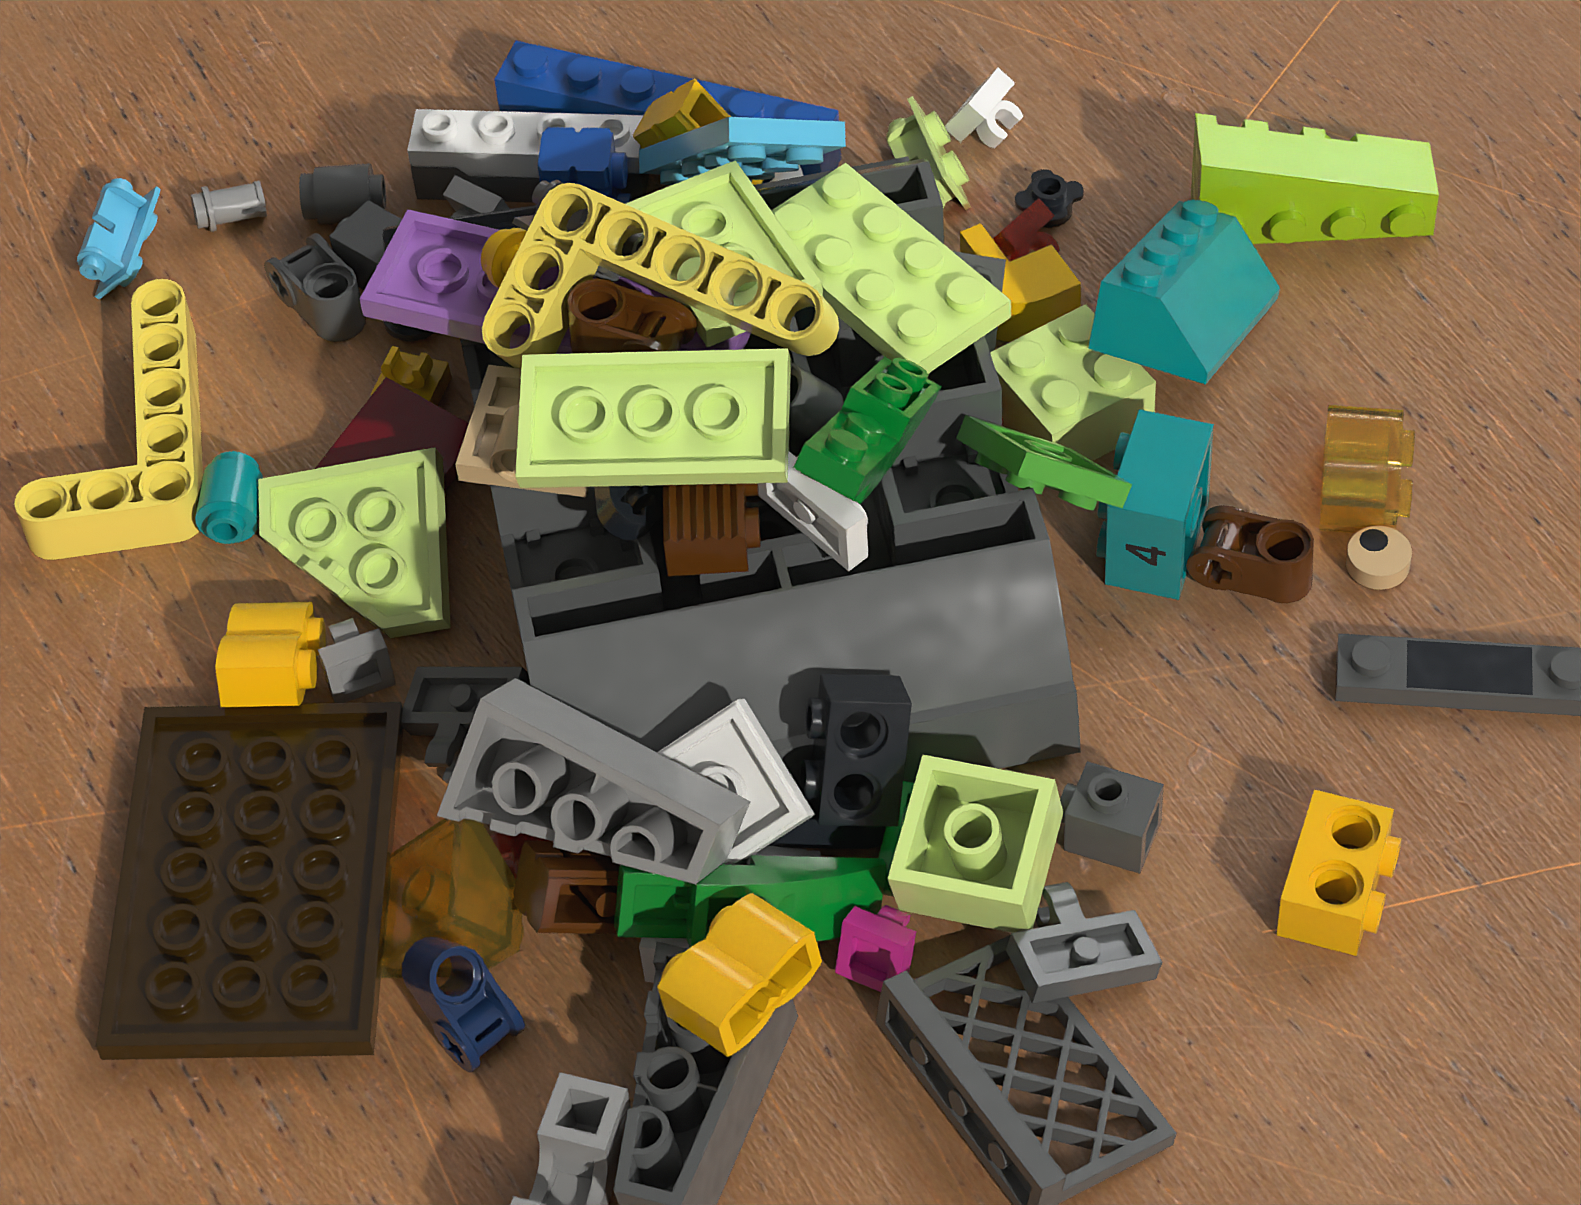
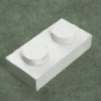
[758,451,868,571]

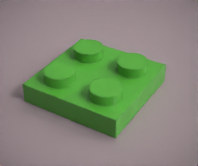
[956,415,1132,511]

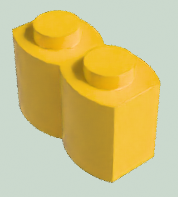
[215,602,326,707]
[657,893,822,1057]

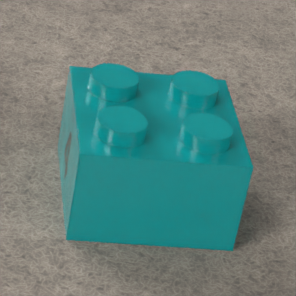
[1096,409,1214,600]

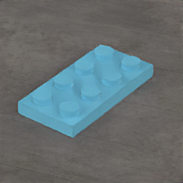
[639,117,846,185]

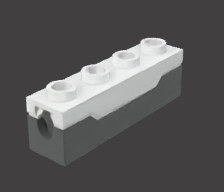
[407,109,649,203]

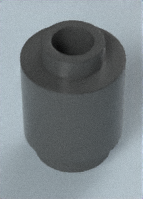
[299,163,386,225]

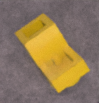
[960,223,1081,342]

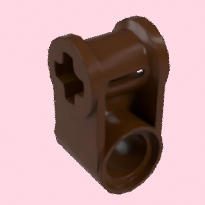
[567,279,698,354]
[1186,505,1314,604]

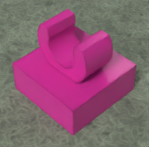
[835,905,916,992]

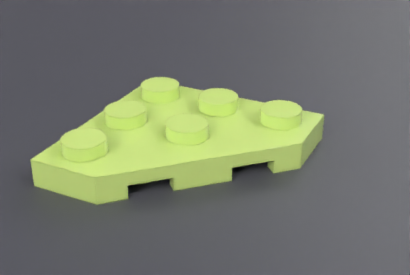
[258,447,451,638]

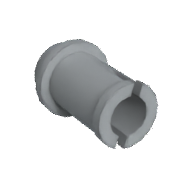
[191,180,267,232]

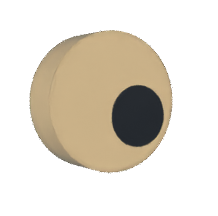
[1346,526,1412,590]

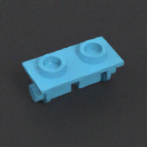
[77,178,161,300]

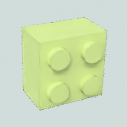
[990,304,1156,461]
[888,755,1063,933]

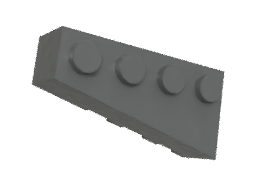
[614,941,798,1205]

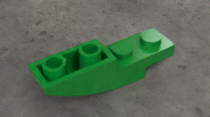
[793,357,942,504]
[614,855,887,947]

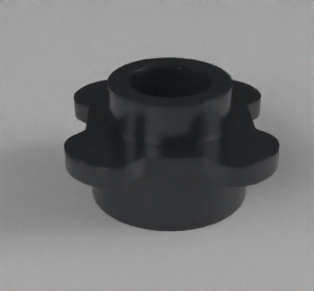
[1015,169,1084,228]

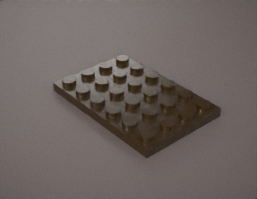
[96,701,404,1060]

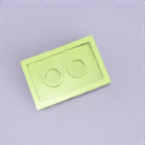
[626,160,823,347]

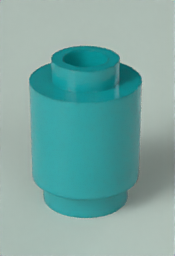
[195,451,264,544]

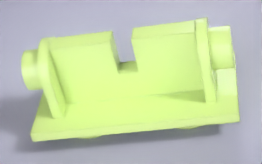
[886,96,971,210]

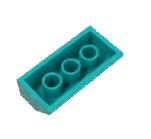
[1088,200,1280,385]

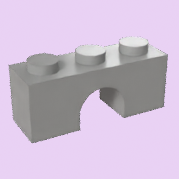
[510,1073,631,1205]

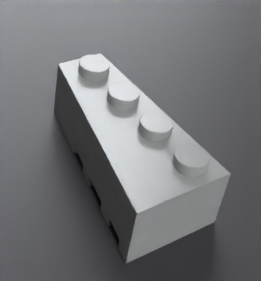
[437,678,750,884]

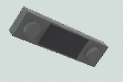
[1335,633,1581,716]

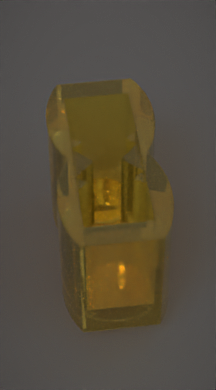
[1319,405,1415,533]

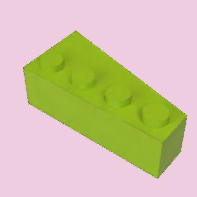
[1191,113,1439,244]

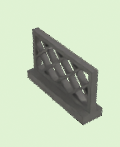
[875,935,1177,1205]

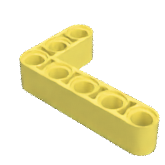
[482,183,839,369]
[14,279,203,560]

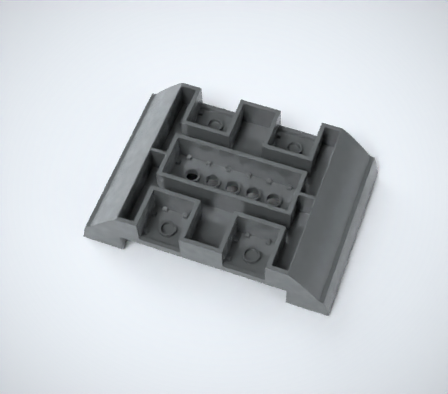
[460,156,1081,789]

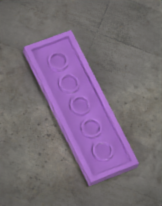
[360,209,751,354]

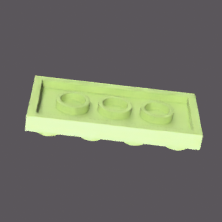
[771,163,1011,373]
[515,348,791,488]

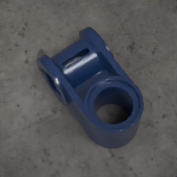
[402,937,525,1072]

